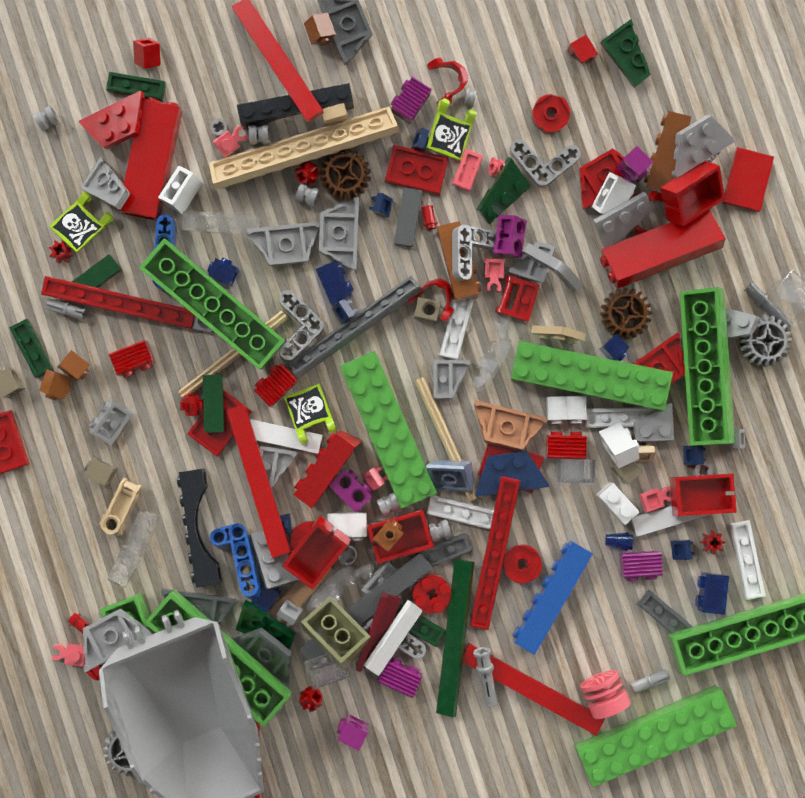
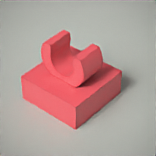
[362,467,388,491]

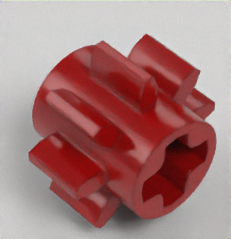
[295,161,319,185]
[49,240,74,264]
[180,394,204,416]
[699,530,726,555]
[299,686,323,712]

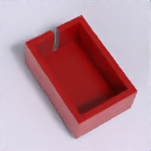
[660,161,725,227]
[669,473,737,516]
[367,509,434,564]
[282,516,351,590]

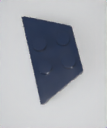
[475,451,549,497]

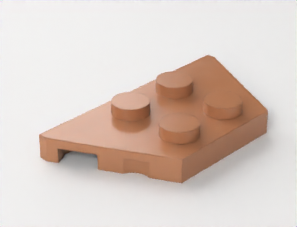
[474,400,547,451]

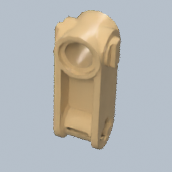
[99,478,142,536]

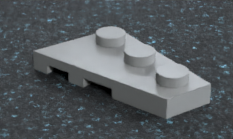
[80,157,130,210]
[593,192,652,248]
[250,531,300,590]

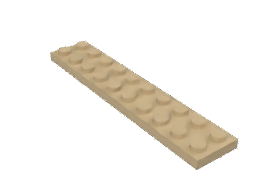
[209,107,399,190]

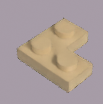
[531,326,586,344]

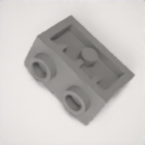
[89,398,133,445]

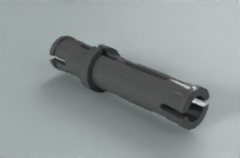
[744,282,793,330]

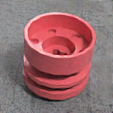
[580,670,631,719]

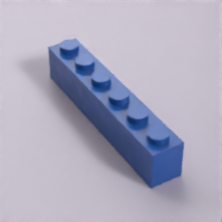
[512,540,593,655]

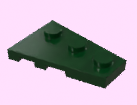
[600,19,651,88]
[477,157,531,224]
[235,599,296,650]

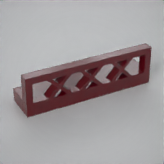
[356,591,401,672]

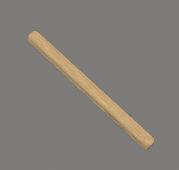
[178,311,288,399]
[415,377,478,501]

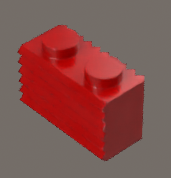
[109,340,156,378]
[254,364,298,408]
[545,431,587,459]

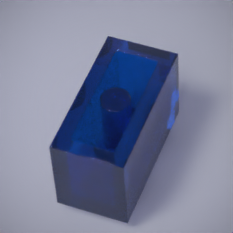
[315,260,354,306]
[695,571,729,615]

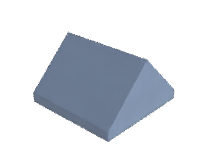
[426,460,473,491]

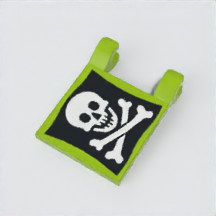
[426,99,477,161]
[49,192,114,253]
[284,383,337,444]

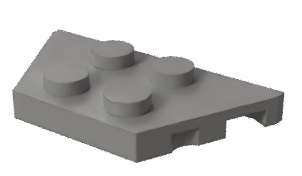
[672,115,735,178]
[319,196,359,271]
[246,222,320,266]
[83,609,154,672]

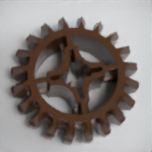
[320,149,371,201]
[600,287,652,339]

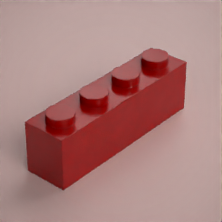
[293,430,362,508]

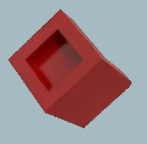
[567,34,598,63]
[133,38,161,69]

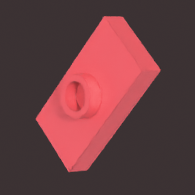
[452,149,483,192]

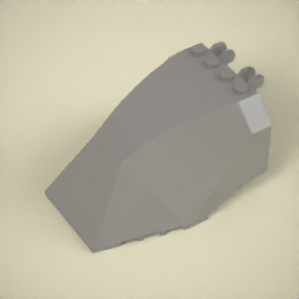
[99,610,264,798]

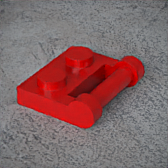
[495,276,540,322]

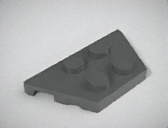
[317,0,373,66]
[161,588,236,625]
[231,628,292,687]

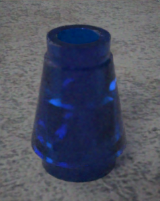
[605,532,633,551]

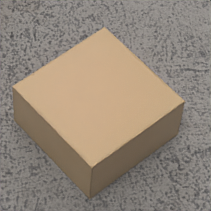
[322,103,348,126]

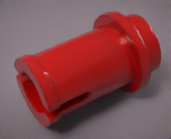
[421,205,438,231]
[67,613,90,634]

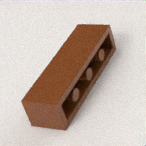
[644,111,692,191]
[437,221,481,303]

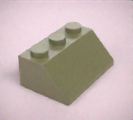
[301,596,371,671]

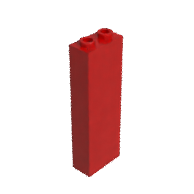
[118,98,183,221]
[600,209,726,289]

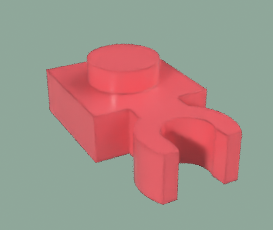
[213,125,249,158]
[484,258,504,292]
[639,487,671,513]
[51,643,85,667]

